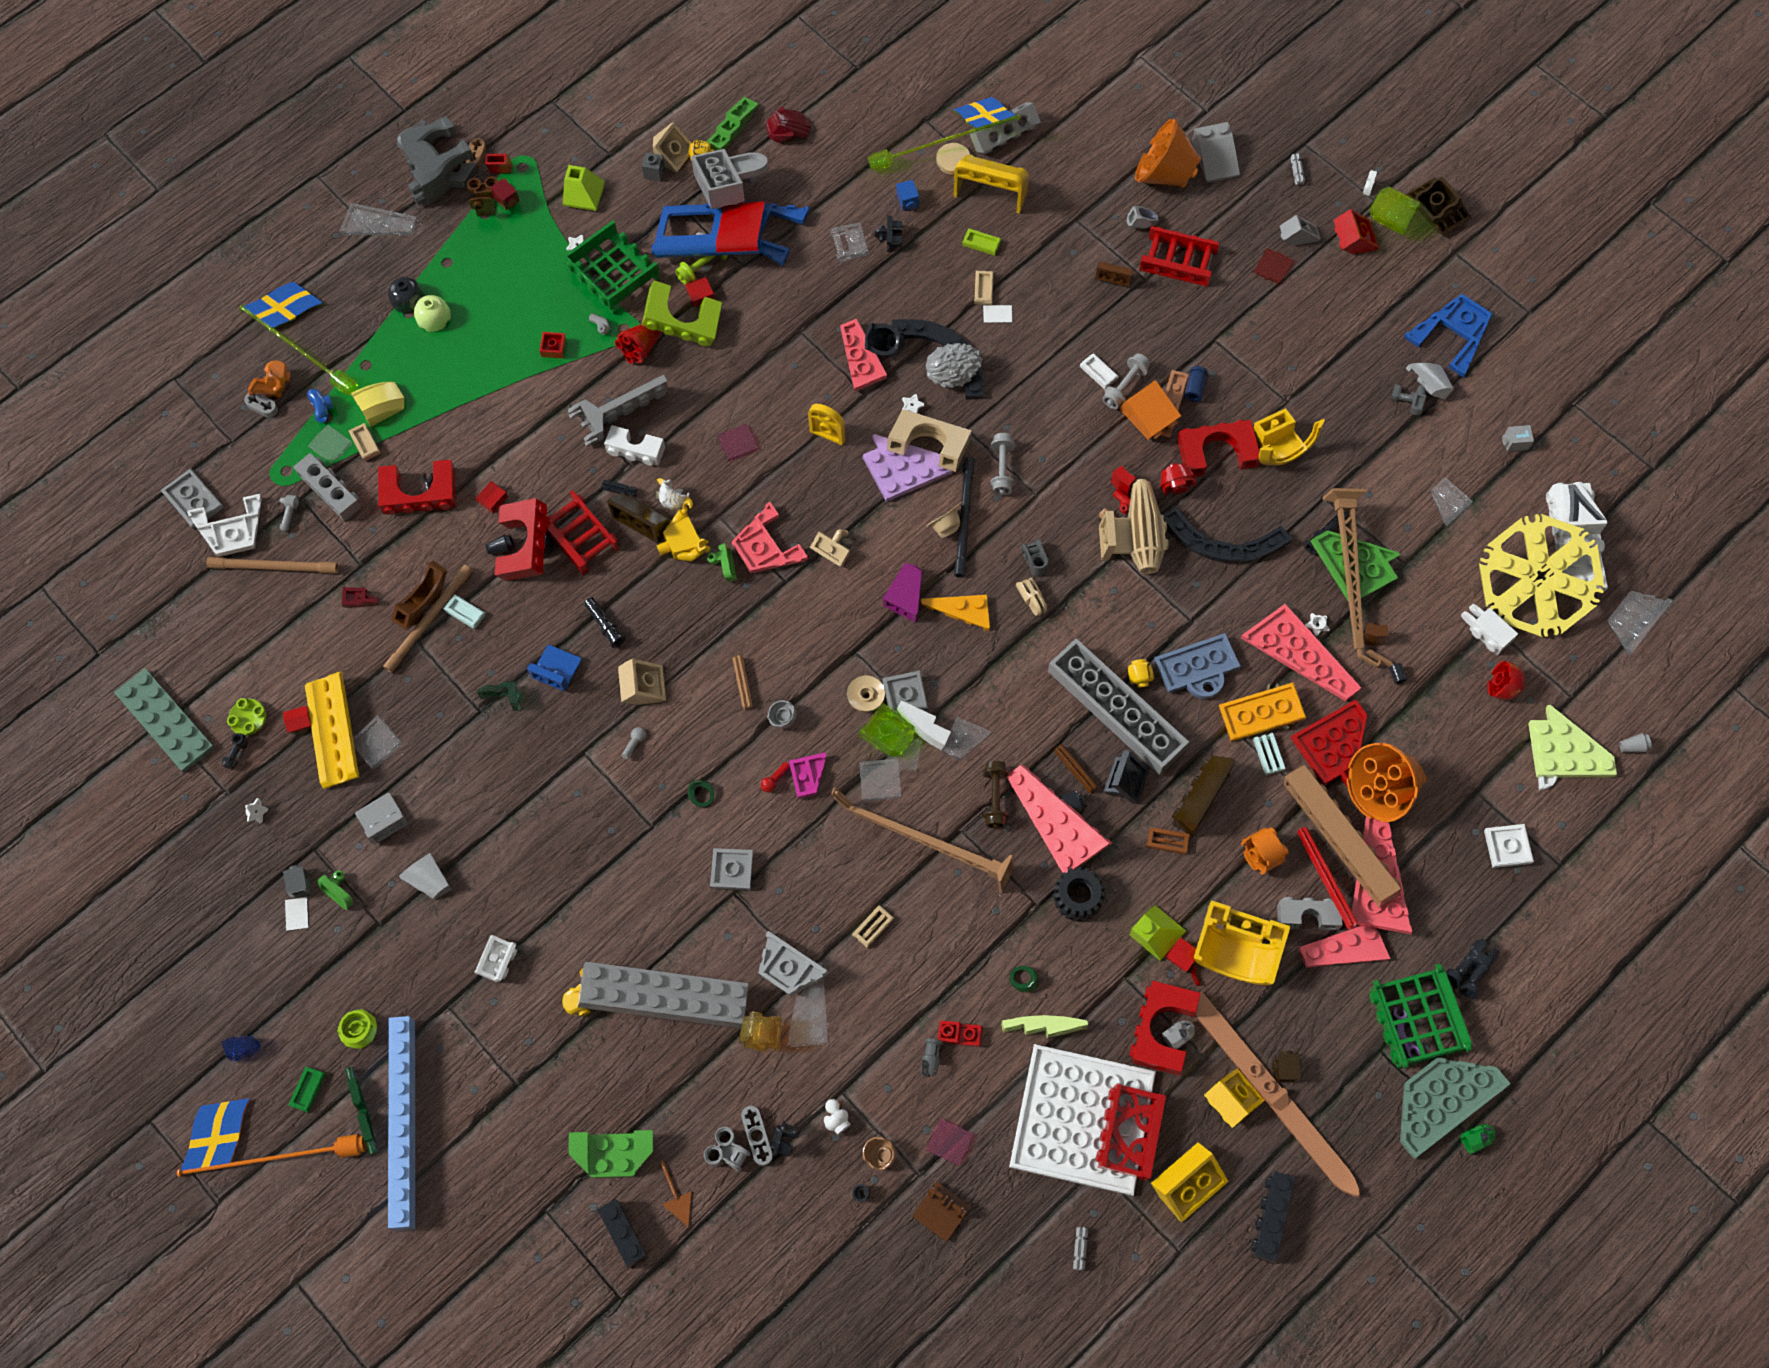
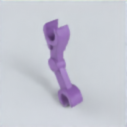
[1392,1007,1420,1059]

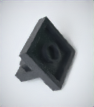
[1104,750,1150,804]

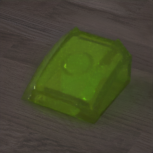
[1370,186,1422,235]
[858,702,915,757]

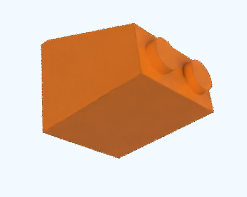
[1119,380,1181,440]

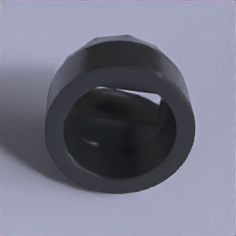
[852,1184,870,1202]

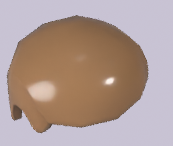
[863,1137,896,1170]

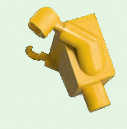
[656,501,711,561]

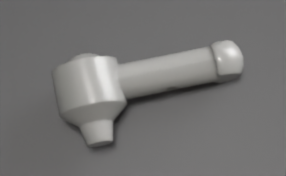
[280,494,299,532]

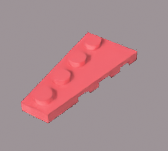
[1298,926,1390,968]

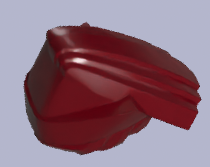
[766,106,810,143]

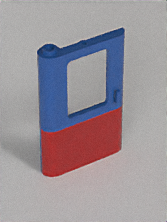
[652,201,767,258]

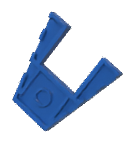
[744,201,809,266]
[1404,294,1492,377]

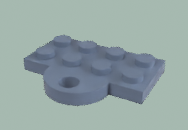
[1154,633,1240,699]

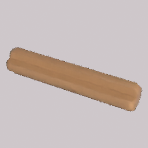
[733,655,753,710]

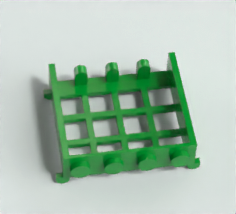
[564,220,660,314]
[1369,964,1473,1069]

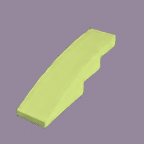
[1001,1015,1088,1039]

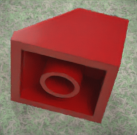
[1333,209,1379,254]

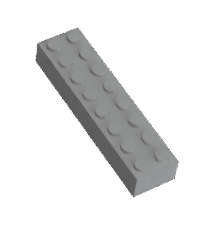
[1048,639,1189,775]
[577,962,748,1028]

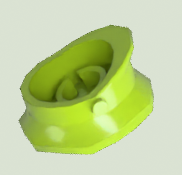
[337,1009,377,1049]

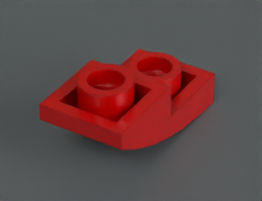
[938,1021,983,1047]

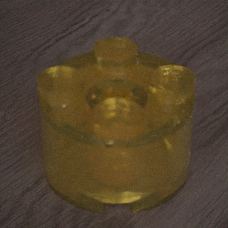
[739,1012,783,1051]

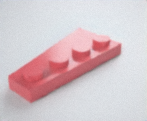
[840,319,887,392]

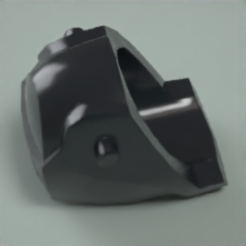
[865,323,905,358]

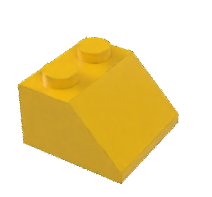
[1204,1068,1265,1128]

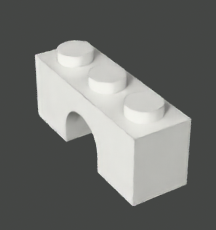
[604,425,665,466]

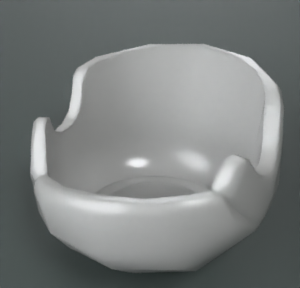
[767,700,797,729]

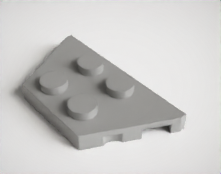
[758,931,829,996]

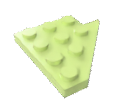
[1528,705,1617,778]

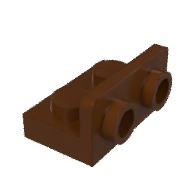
[1095,262,1133,287]

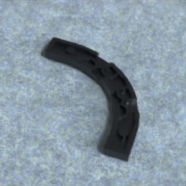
[892,319,984,400]
[1163,507,1292,563]

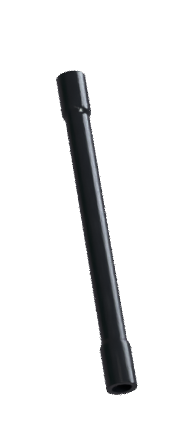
[954,457,975,578]

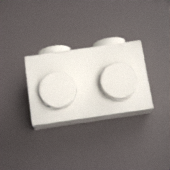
[474,935,517,982]

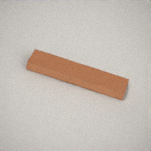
[1161,370,1189,438]

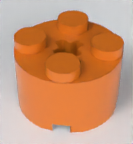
[1241,827,1288,875]

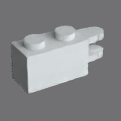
[1461,604,1518,655]

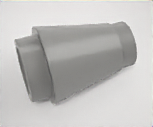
[1619,733,1651,753]

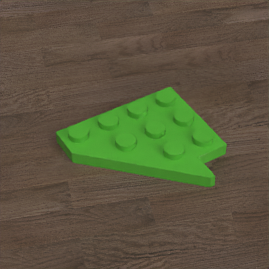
[1310,531,1400,602]

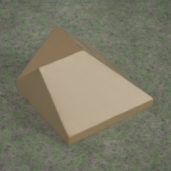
[653,122,691,173]

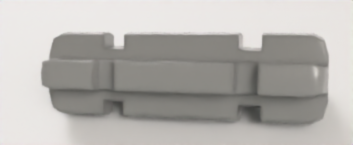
[1291,153,1305,186]
[1073,1227,1088,1271]

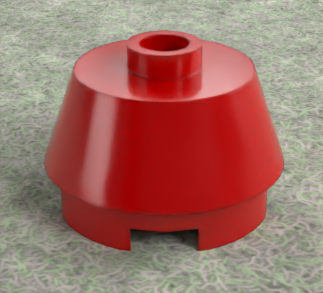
[1160,463,1197,496]

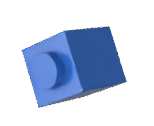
[896,180,919,211]

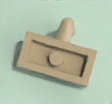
[810,529,851,567]

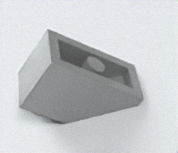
[1280,215,1321,245]

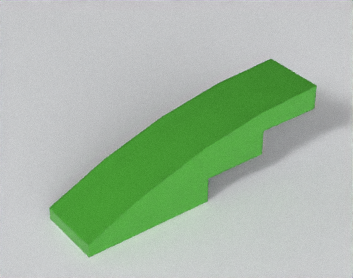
[706,97,758,151]

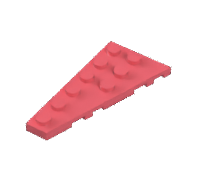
[1241,604,1361,702]
[1352,816,1412,935]

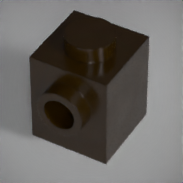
[1272,1051,1301,1083]

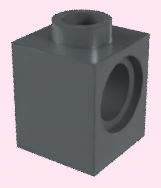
[642,152,665,182]
[283,865,312,899]

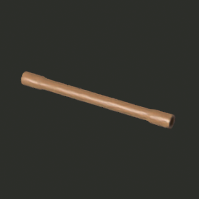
[206,557,339,574]
[383,565,473,673]

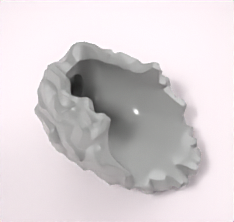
[926,343,983,388]

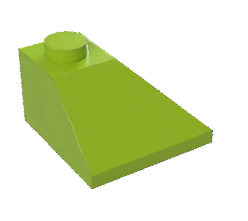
[1129,905,1186,961]

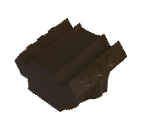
[1406,176,1472,235]

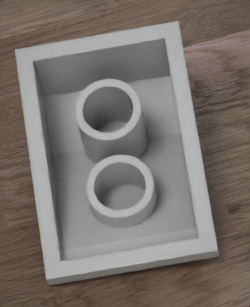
[1192,122,1240,183]

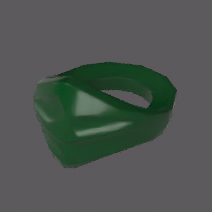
[688,780,715,808]
[1009,966,1039,992]

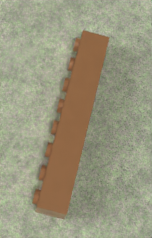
[1284,765,1401,908]

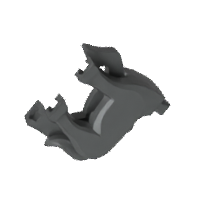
[397,116,479,205]

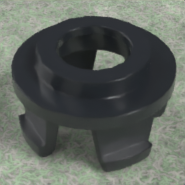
[770,1120,798,1157]

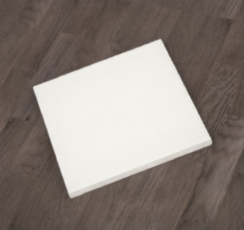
[1009,1044,1156,1196]

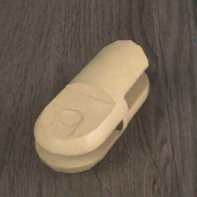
[1016,577,1047,616]

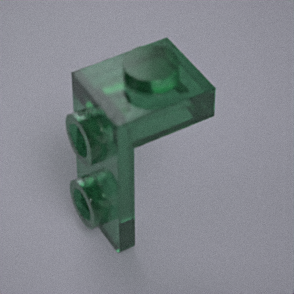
[477,681,523,711]

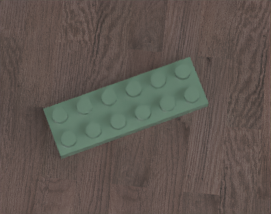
[114,668,214,773]

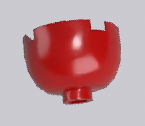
[1487,661,1525,700]

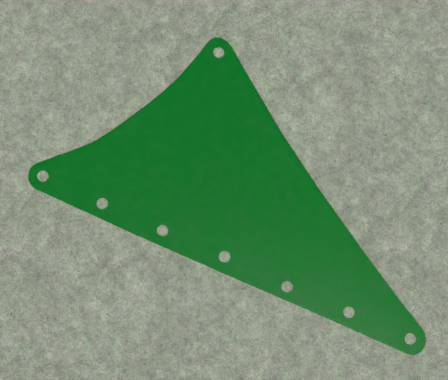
[269,155,640,486]

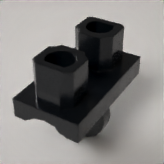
[874,216,902,252]

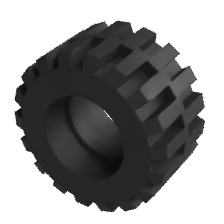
[1053,867,1105,922]

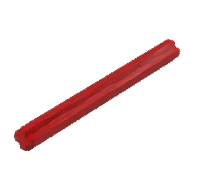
[1297,827,1358,930]

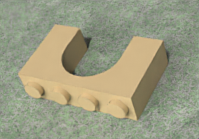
[886,409,971,472]

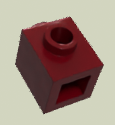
[490,178,520,210]

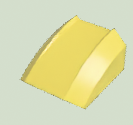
[351,382,404,427]

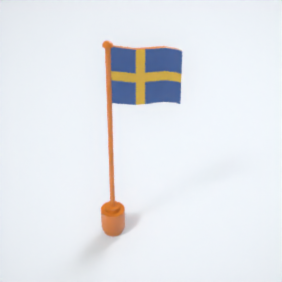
[177,1098,367,1177]

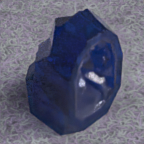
[222,1035,261,1062]

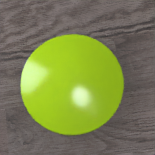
[227,698,266,736]

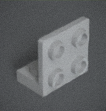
[355,793,408,845]

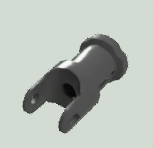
[921,1038,943,1077]

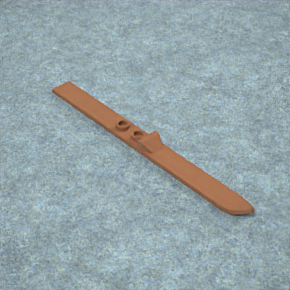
[1196,992,1360,1197]

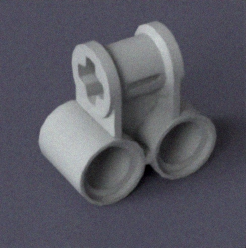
[704,1127,751,1172]

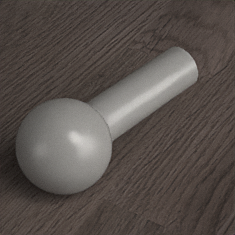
[621,727,646,759]

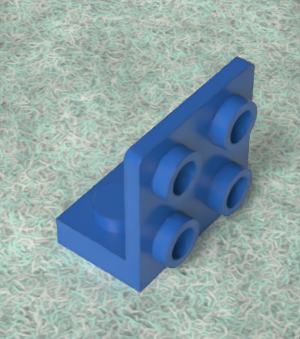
[527,645,582,692]

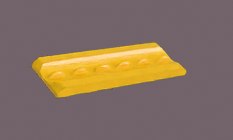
[305,671,359,789]

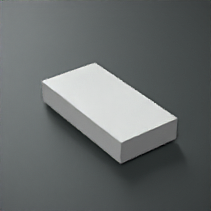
[1080,353,1118,390]

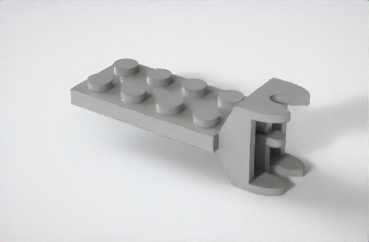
[568,375,667,446]

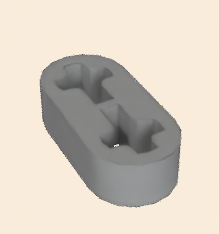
[244,394,278,418]

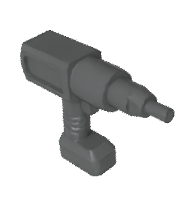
[1391,384,1428,415]

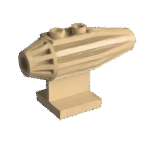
[1099,479,1168,574]

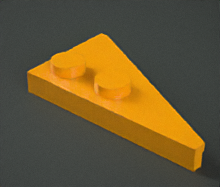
[921,595,990,631]

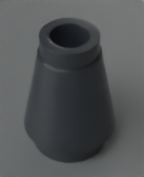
[485,534,515,555]

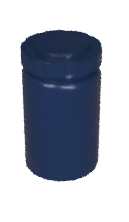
[1184,366,1208,402]

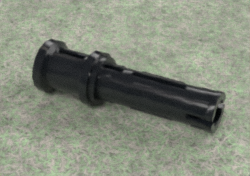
[1303,511,1349,555]
[584,597,626,648]

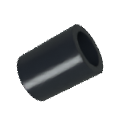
[1389,663,1408,684]

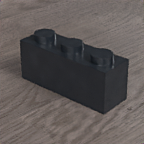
[597,1198,649,1269]

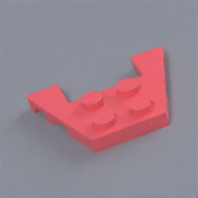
[732,502,808,574]

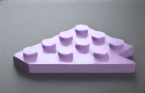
[863,434,952,502]

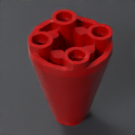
[615,324,663,364]

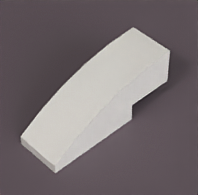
[897,700,951,750]

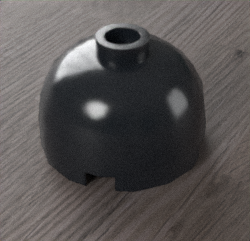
[388,277,425,313]

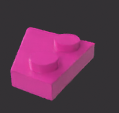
[789,753,826,799]

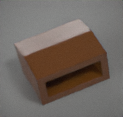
[1363,623,1389,645]

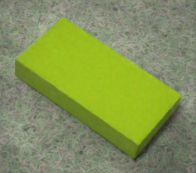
[962,228,1001,256]

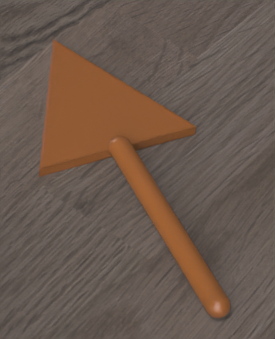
[660,1161,691,1227]

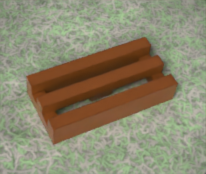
[1146,827,1189,855]

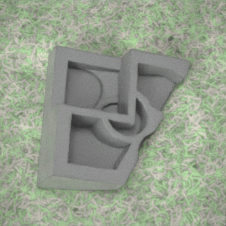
[1406,363,1454,399]
[399,853,452,900]

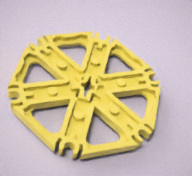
[1479,514,1605,637]

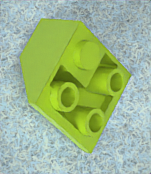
[563,165,605,211]

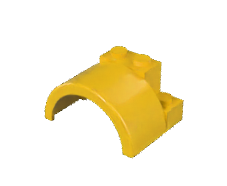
[1194,900,1290,985]

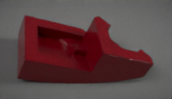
[342,587,378,607]

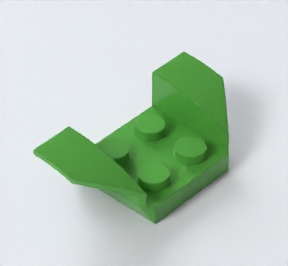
[569,1130,653,1178]

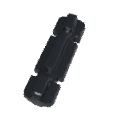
[601,480,638,497]

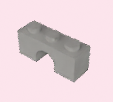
[1277,897,1342,930]

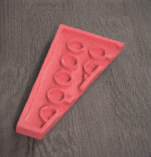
[1007,765,1112,873]

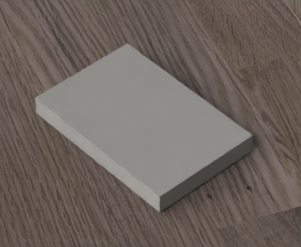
[161,468,224,529]

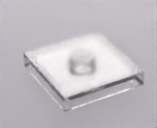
[353,715,402,770]
[859,759,901,801]

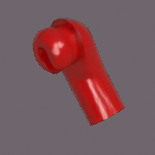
[1112,489,1131,514]

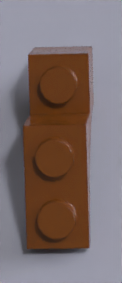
[391,561,448,630]

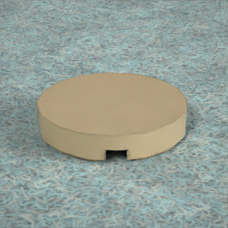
[936,143,970,175]

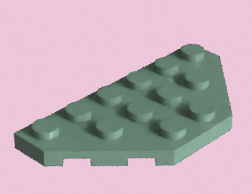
[1400,1058,1510,1159]

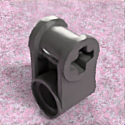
[1021,539,1048,577]

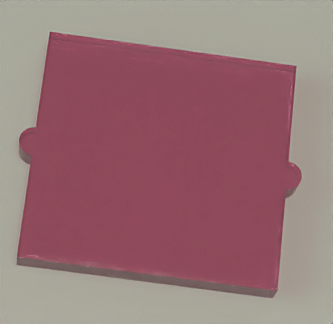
[717,424,758,461]
[926,1118,973,1166]

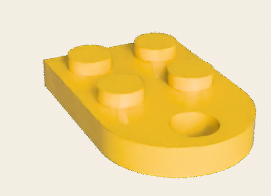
[808,404,845,445]

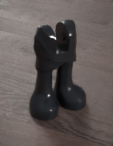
[1446,938,1500,999]

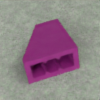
[883,562,922,623]

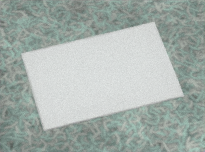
[983,305,1012,322]
[285,897,308,931]

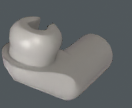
[589,313,609,335]

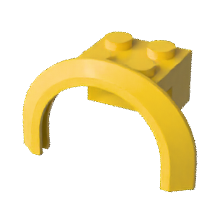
[1253,408,1325,465]

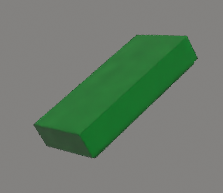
[288,1066,326,1113]

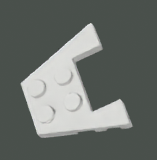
[187,494,262,557]

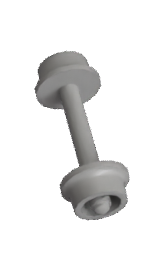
[1102,353,1150,409]
[990,433,1015,495]

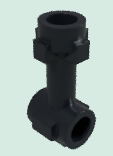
[221,733,248,770]

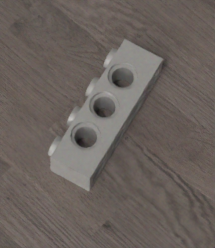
[969,102,1041,154]
[293,453,361,522]

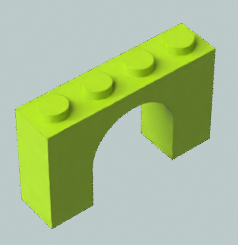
[642,281,722,347]

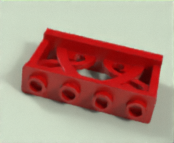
[1095,1083,1166,1181]

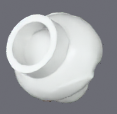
[824,1099,851,1135]

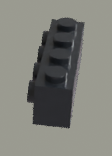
[1250,1171,1295,1264]

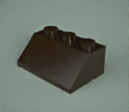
[607,493,669,544]

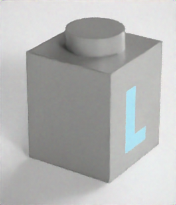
[1502,425,1534,452]

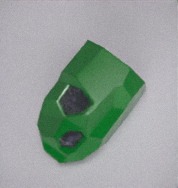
[1460,1124,1496,1155]

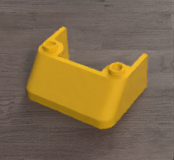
[954,155,1029,214]

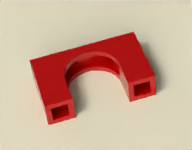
[1177,420,1260,477]
[378,459,456,515]
[495,498,547,581]
[1129,980,1200,1076]

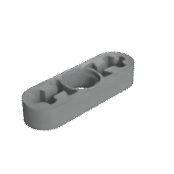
[741,1106,773,1166]

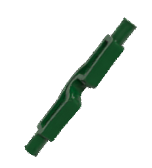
[345,1067,378,1156]

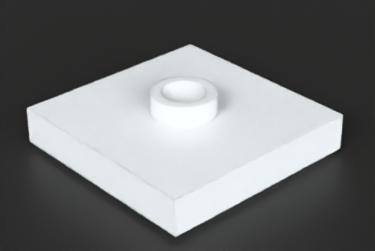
[1484,824,1534,868]

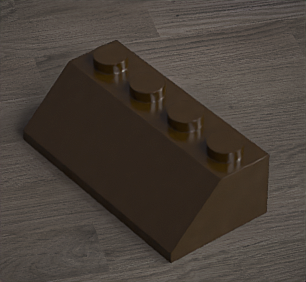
[1172,755,1236,837]

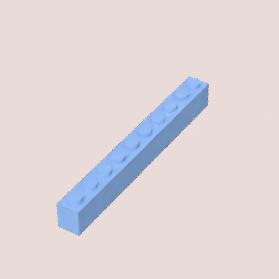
[388,1016,415,1231]

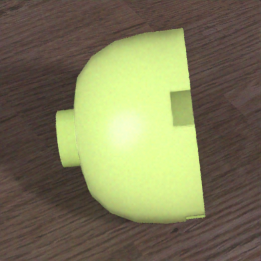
[414,295,451,332]

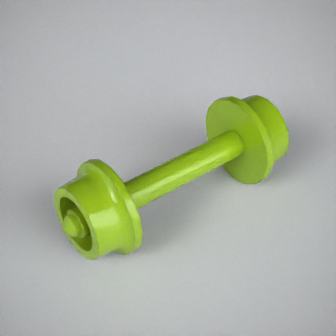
[675,255,727,284]

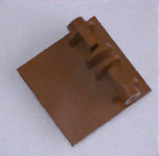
[912,1181,971,1242]

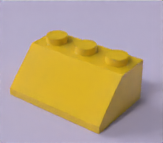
[1151,1143,1229,1222]

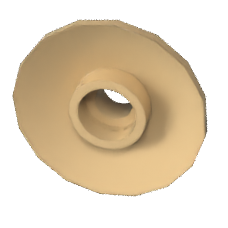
[847,675,885,712]

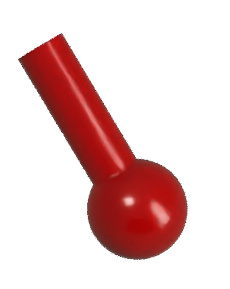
[761,762,790,793]

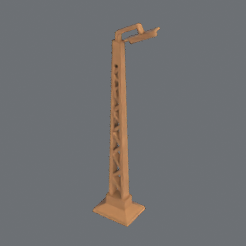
[1323,488,1394,667]
[831,787,1014,893]

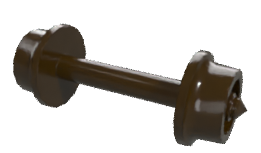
[983,760,1009,829]

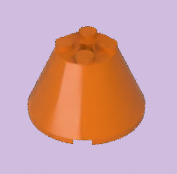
[1135,118,1202,188]
[1347,743,1426,822]

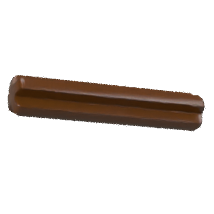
[1055,744,1098,793]

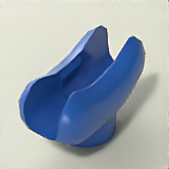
[307,389,333,423]

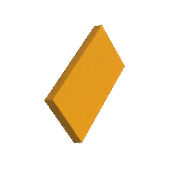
[1219,683,1306,742]

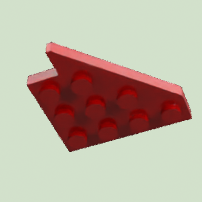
[1290,700,1367,788]

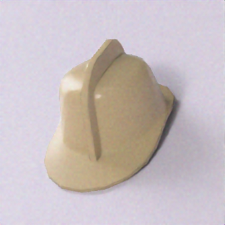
[926,501,963,538]

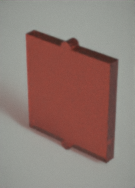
[1253,248,1293,284]

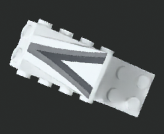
[1546,482,1608,591]

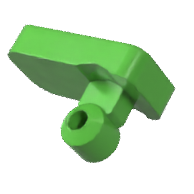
[707,543,737,582]
[318,870,353,910]

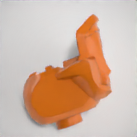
[248,360,290,398]

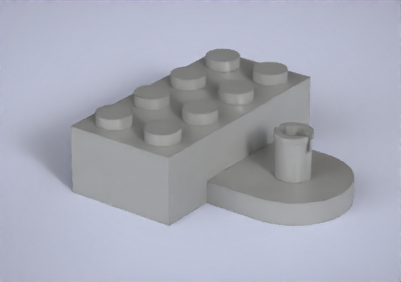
[691,149,768,209]

